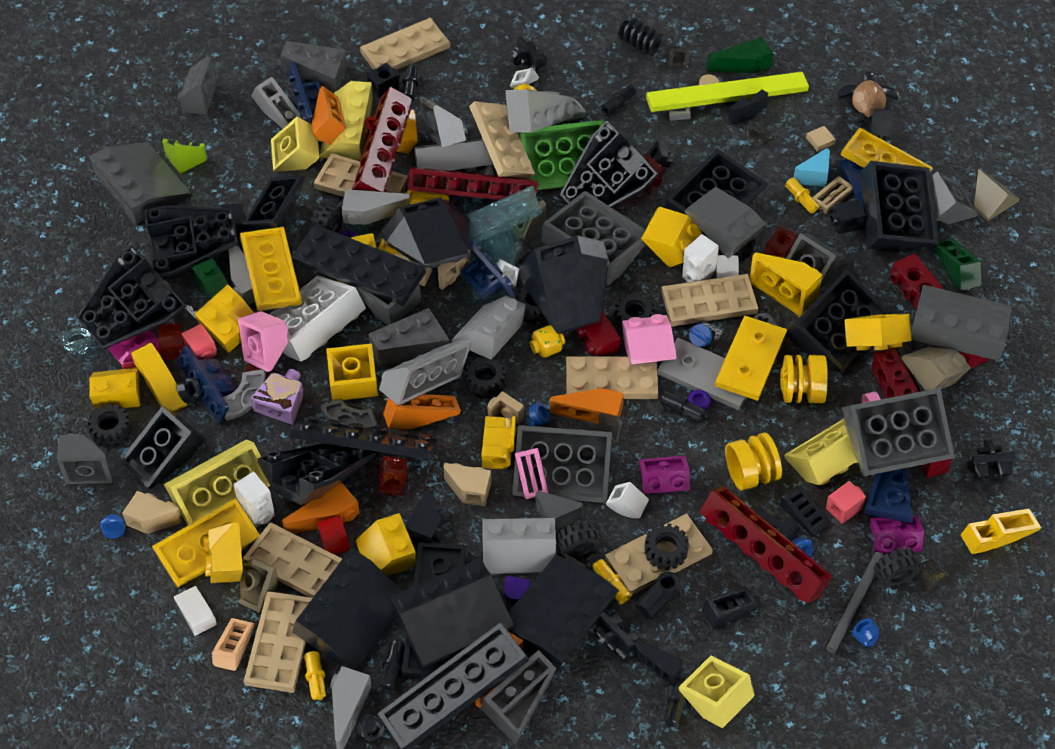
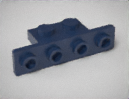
[287,62,321,124]
[460,240,515,300]
[177,345,237,423]

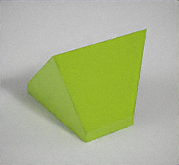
[163,139,207,174]

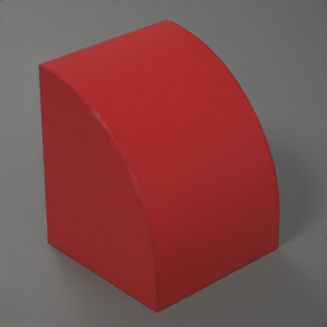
[317,515,350,555]

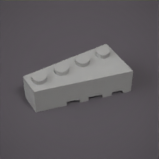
[505,90,574,132]

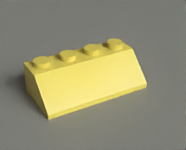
[320,81,373,161]
[784,419,858,485]
[164,440,270,525]

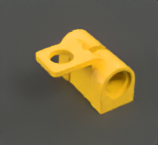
[482,416,516,469]

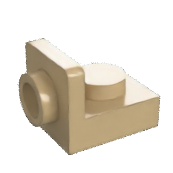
[487,391,524,424]

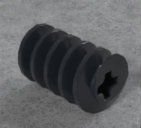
[618,18,663,56]

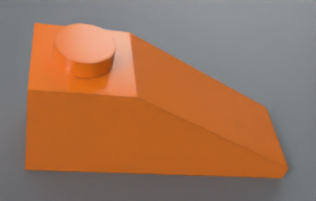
[311,86,346,145]
[550,388,624,428]
[383,394,461,430]
[282,482,359,534]

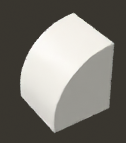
[606,482,649,518]

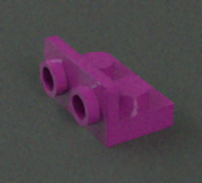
[639,455,690,494]
[870,516,924,553]

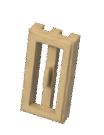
[813,176,853,214]

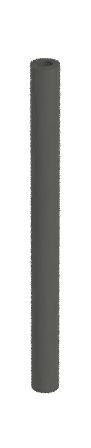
[826,552,884,654]

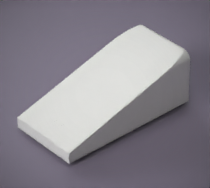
[174,586,217,636]

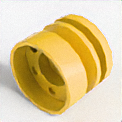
[780,355,827,403]
[725,432,782,491]

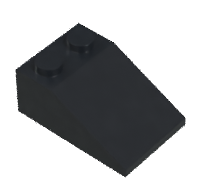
[120,406,205,489]

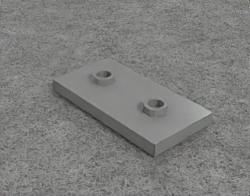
[657,338,747,410]

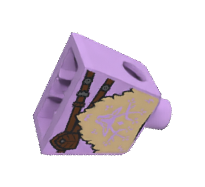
[251,369,303,425]

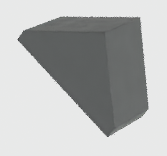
[536,491,583,530]

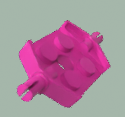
[107,330,162,369]

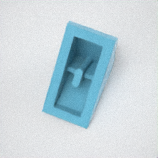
[794,148,830,187]

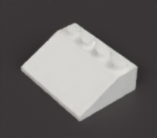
[269,276,366,361]

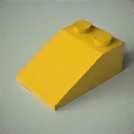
[750,253,822,316]

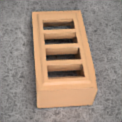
[212,618,255,671]

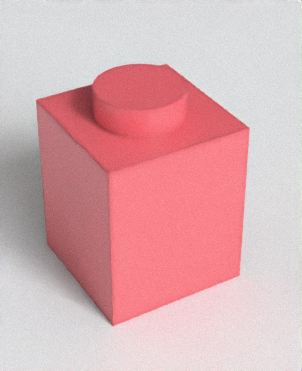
[182,324,217,360]
[826,481,866,524]

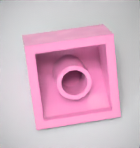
[238,311,288,372]
[622,314,676,364]

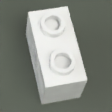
[682,234,719,283]
[234,472,275,528]

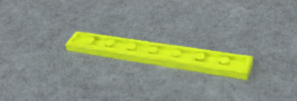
[646,72,809,112]

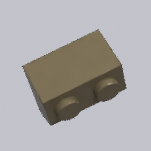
[901,346,971,391]

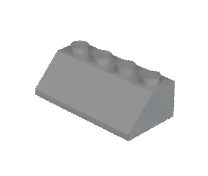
[413,138,495,172]
[379,339,472,405]

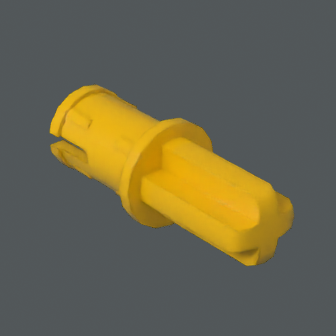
[785,177,819,214]
[593,559,632,604]
[304,651,326,701]

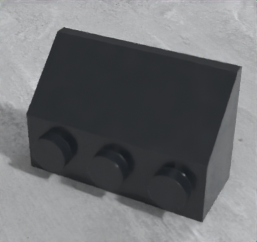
[242,175,304,232]

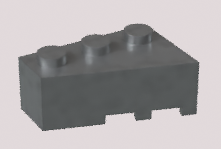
[281,41,347,93]
[368,308,450,366]
[481,650,556,745]

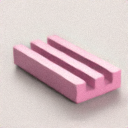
[515,448,549,500]

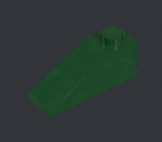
[706,37,773,73]
[933,238,981,290]
[192,258,229,302]

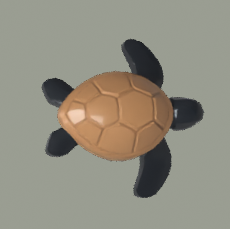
[838,71,899,123]

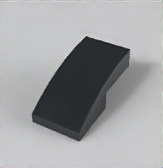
[728,89,768,124]

